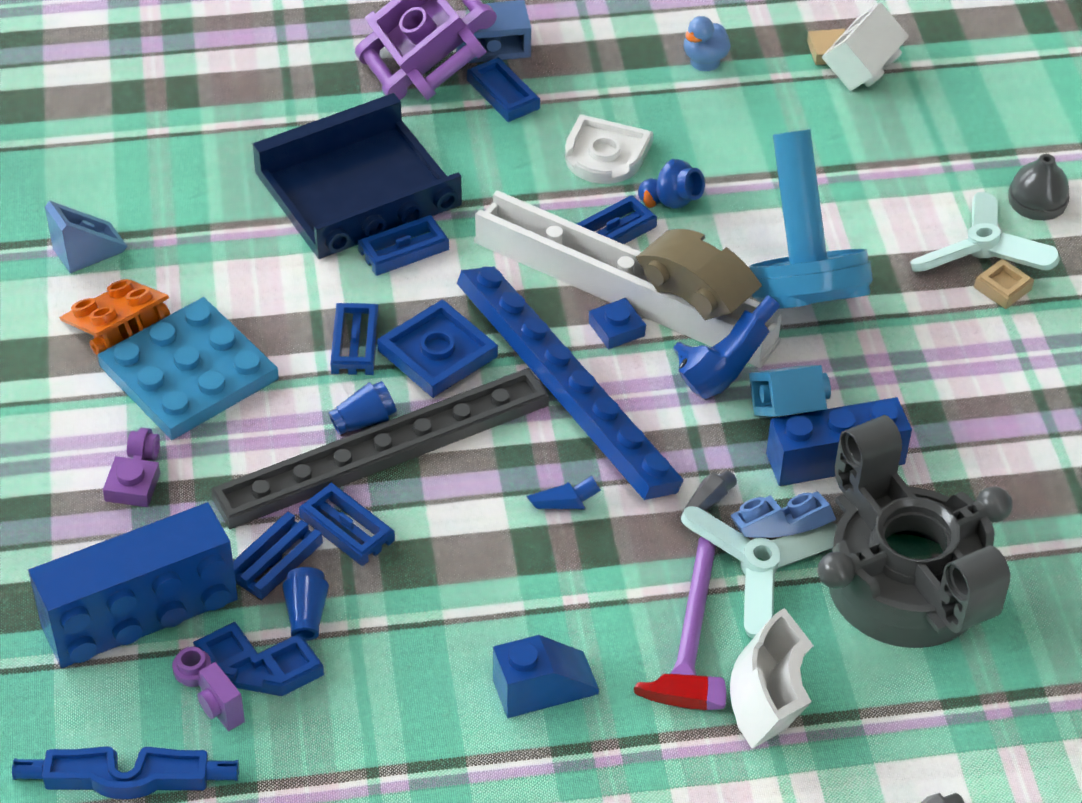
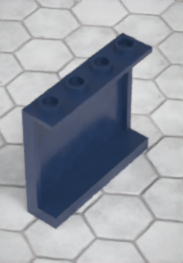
[252,93,462,259]

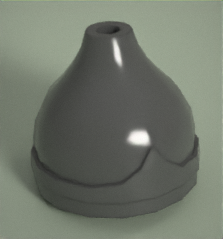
[1008,154,1070,221]

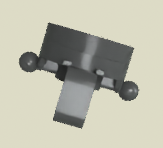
[818,415,1013,648]

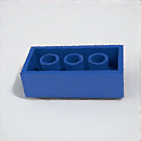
[28,502,238,669]

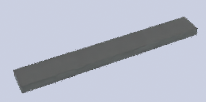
[210,368,549,530]

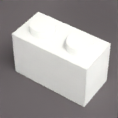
[822,2,909,91]

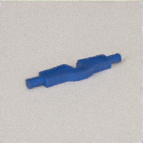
[12,746,239,799]

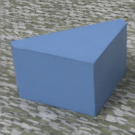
[45,201,127,273]

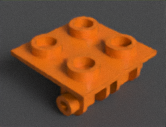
[59,279,170,355]

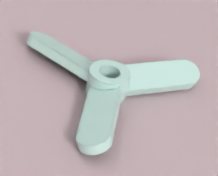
[910,192,1060,272]
[681,506,837,639]

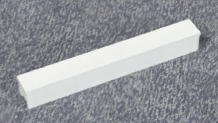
[474,190,782,368]

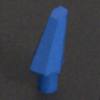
[526,475,601,510]

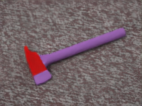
[634,536,726,710]

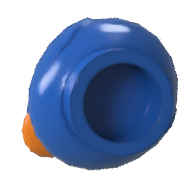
[638,159,705,209]

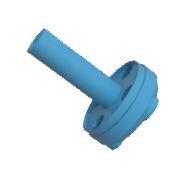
[749,129,873,309]

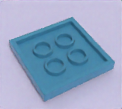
[97,297,279,440]

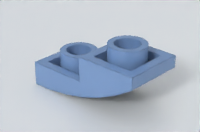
[730,491,837,538]

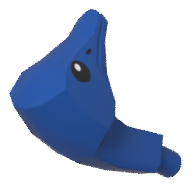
[673,295,780,400]

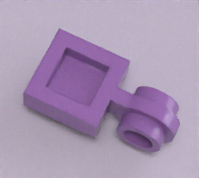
[103,427,160,507]
[172,647,245,732]

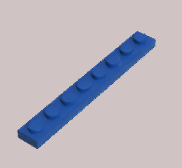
[456,266,684,500]

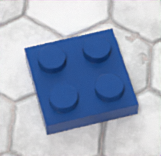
[377,299,498,398]

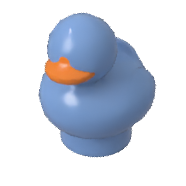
[683,16,731,71]

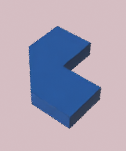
[193,622,324,696]

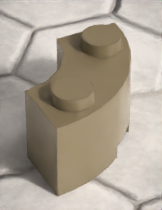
[636,229,762,320]

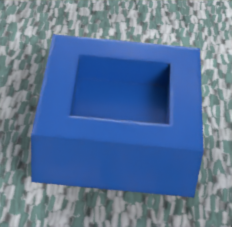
[588,298,646,350]

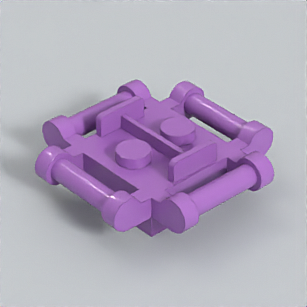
[355,0,497,101]

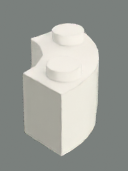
[730,608,814,749]

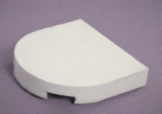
[565,114,653,184]

